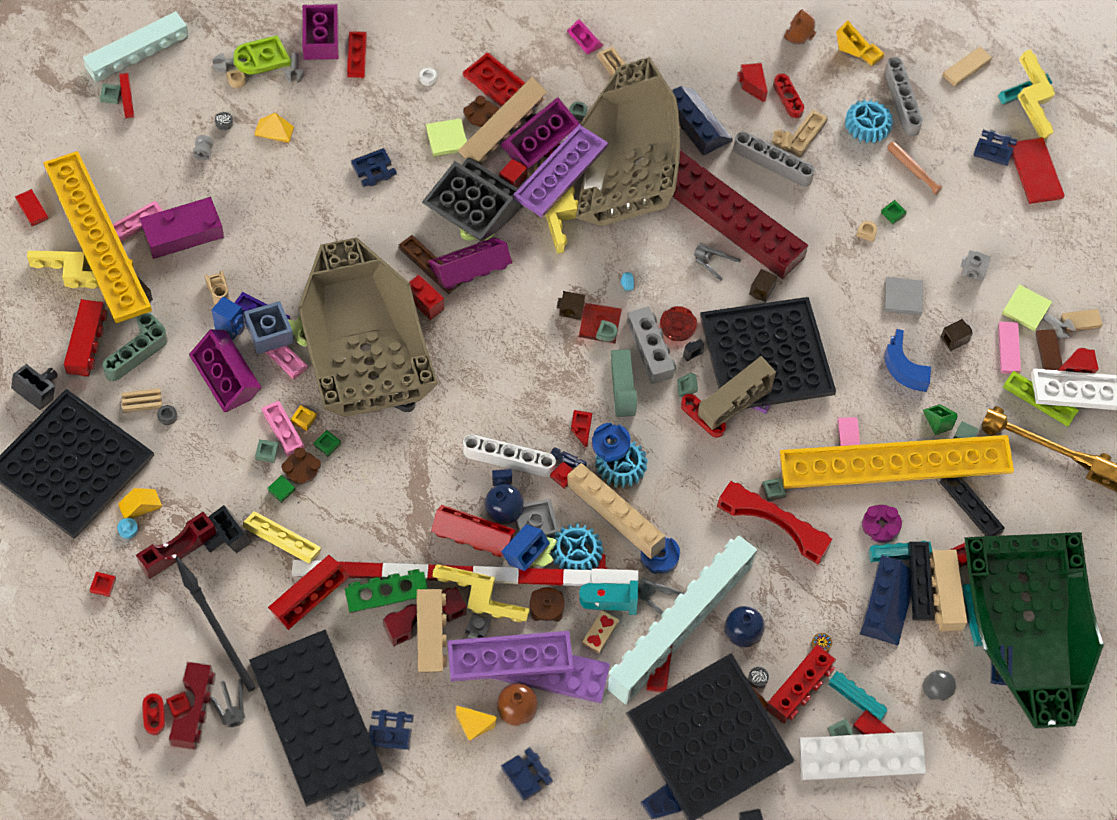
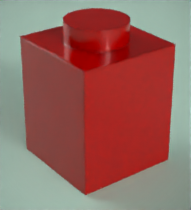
[499,159,527,188]

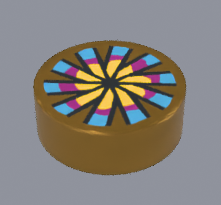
[811,633,832,652]

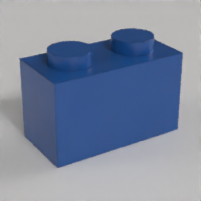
[212,297,245,340]
[501,524,550,571]

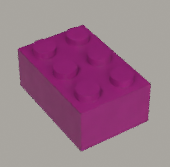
[302,4,339,60]

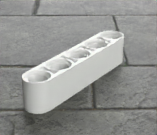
[463,434,556,477]

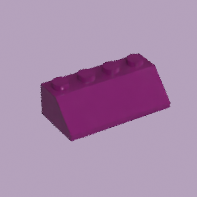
[500,97,580,169]
[428,237,512,289]
[189,329,262,412]

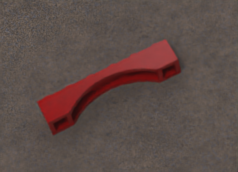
[717,480,833,565]

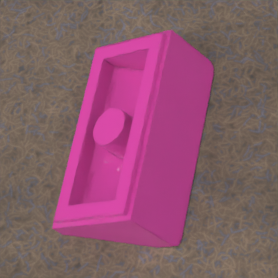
[567,19,603,55]

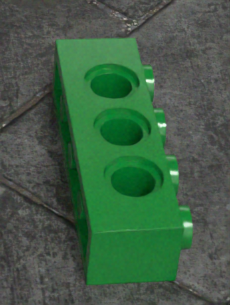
[344,569,428,613]

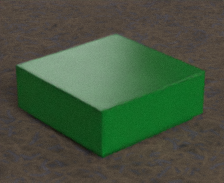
[881,200,907,224]
[314,430,341,457]
[267,475,295,503]

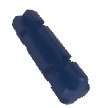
[550,447,587,468]

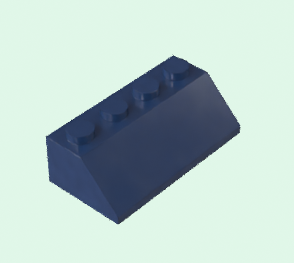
[672,86,733,156]
[860,555,911,646]

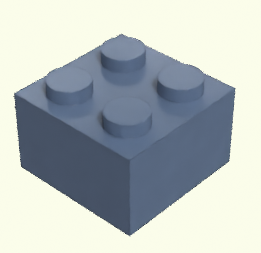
[244,301,294,354]

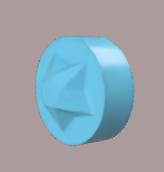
[620,272,634,291]
[117,518,138,539]

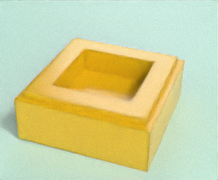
[861,43,885,66]
[290,405,317,431]

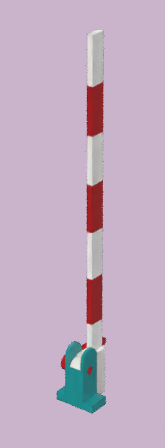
[292,554,638,615]

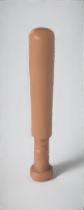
[887,141,942,195]

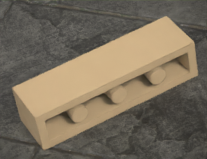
[930,550,967,631]
[417,589,447,672]

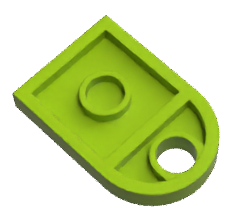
[233,35,291,74]

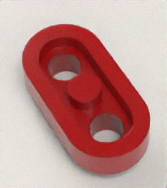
[142,693,165,735]

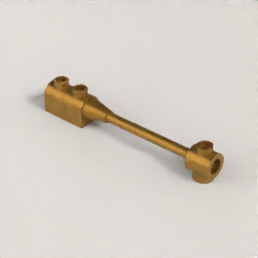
[982,406,1117,492]

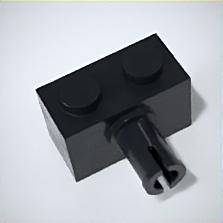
[11,364,58,410]
[203,505,252,554]

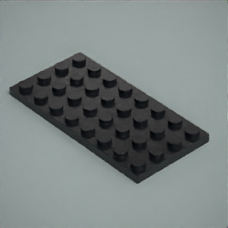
[249,629,385,807]

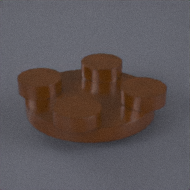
[463,95,499,127]
[281,447,321,484]
[529,587,565,622]

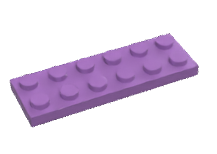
[513,124,608,218]
[447,631,574,682]
[491,655,610,703]

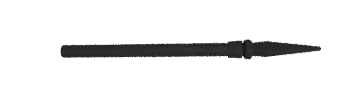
[175,557,256,692]

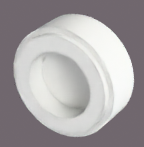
[419,68,437,86]

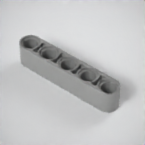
[884,57,923,136]
[733,131,815,186]

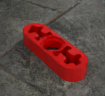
[119,73,135,119]
[773,73,804,119]
[680,394,726,438]

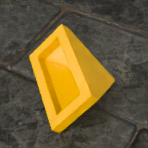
[254,112,294,143]
[456,706,497,741]

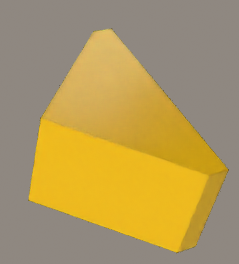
[836,20,870,57]
[118,488,162,519]

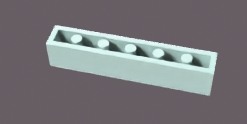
[83,11,188,82]

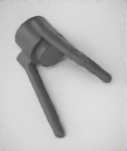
[694,243,741,281]
[638,577,685,615]
[211,679,245,728]

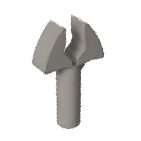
[284,52,304,83]
[212,53,247,73]
[1043,314,1076,339]

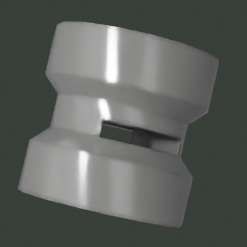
[193,135,214,160]

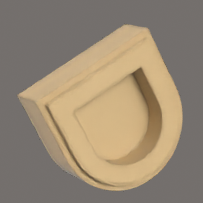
[226,70,246,88]
[856,221,877,242]

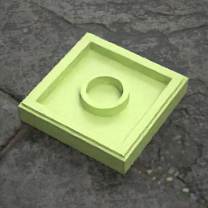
[426,118,467,157]
[1002,284,1052,332]

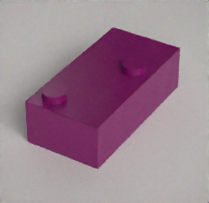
[140,197,224,259]

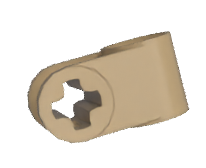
[204,270,230,305]

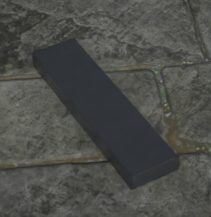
[940,477,1005,536]
[908,541,934,621]

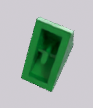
[923,404,958,435]

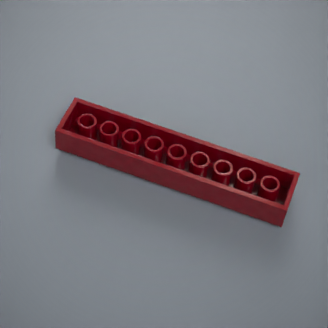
[672,150,809,280]

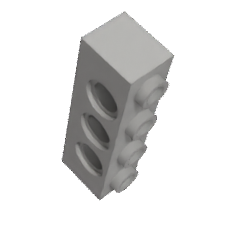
[627,306,676,384]

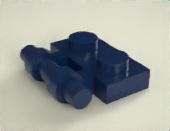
[973,129,1018,166]
[351,148,397,187]
[369,709,414,750]
[501,747,553,801]

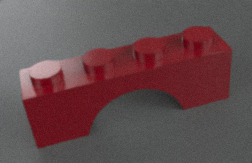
[136,511,216,579]
[383,587,467,647]
[169,662,216,750]

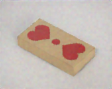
[582,610,619,654]

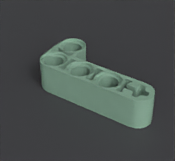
[102,312,168,381]
[610,349,637,417]

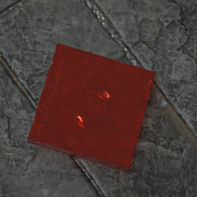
[579,302,622,344]

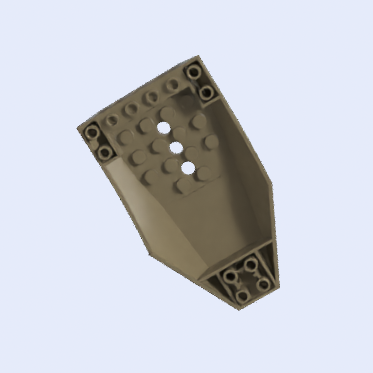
[576,57,680,226]
[298,237,438,417]

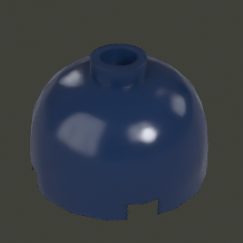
[484,484,524,524]
[724,606,765,647]

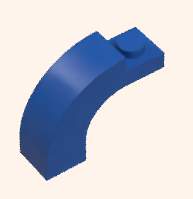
[884,329,931,392]

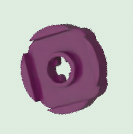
[862,504,902,543]

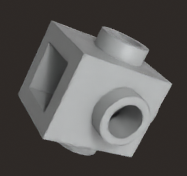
[961,250,991,281]

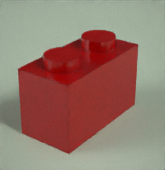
[409,275,444,320]

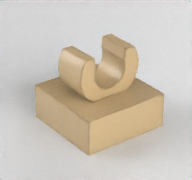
[772,130,792,151]

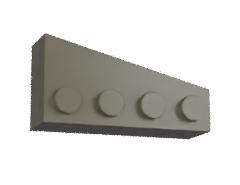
[698,356,776,430]

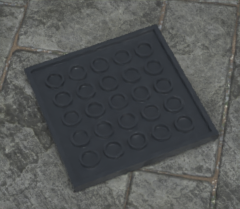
[700,297,836,409]
[0,389,155,539]
[626,653,795,820]

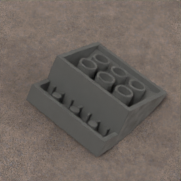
[422,157,523,241]

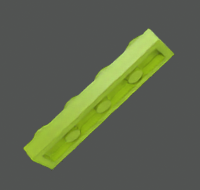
[1003,371,1079,427]

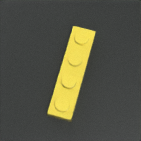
[242,511,321,564]

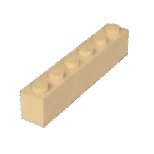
[458,77,547,164]
[567,463,665,559]

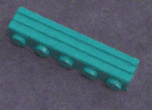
[998,73,1052,105]
[868,541,932,562]
[962,584,983,647]
[828,671,888,721]

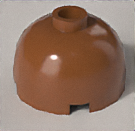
[783,9,816,44]
[497,683,538,726]

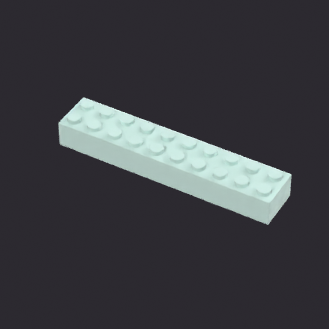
[607,535,757,705]

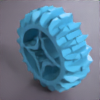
[845,99,893,144]
[595,440,648,488]
[550,523,603,570]

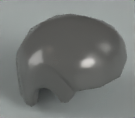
[922,670,956,701]

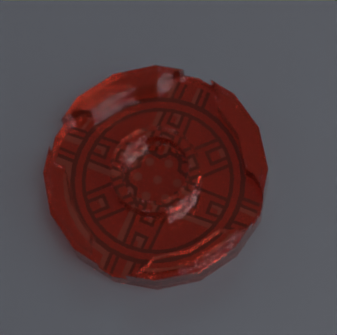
[660,306,697,341]

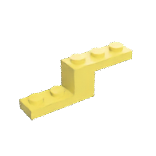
[1018,49,1055,140]
[545,185,578,254]
[27,251,99,289]
[432,564,530,622]

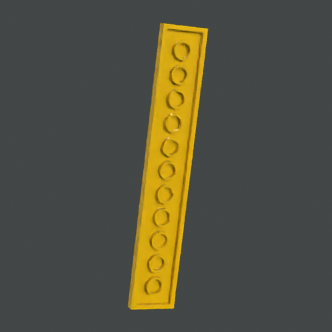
[43,151,152,324]
[779,435,1014,489]

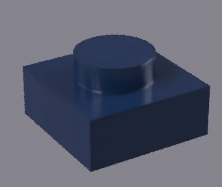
[492,469,512,486]

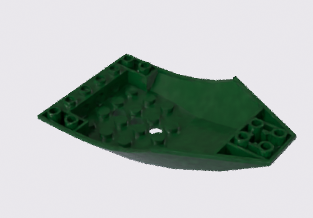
[964,532,1105,729]

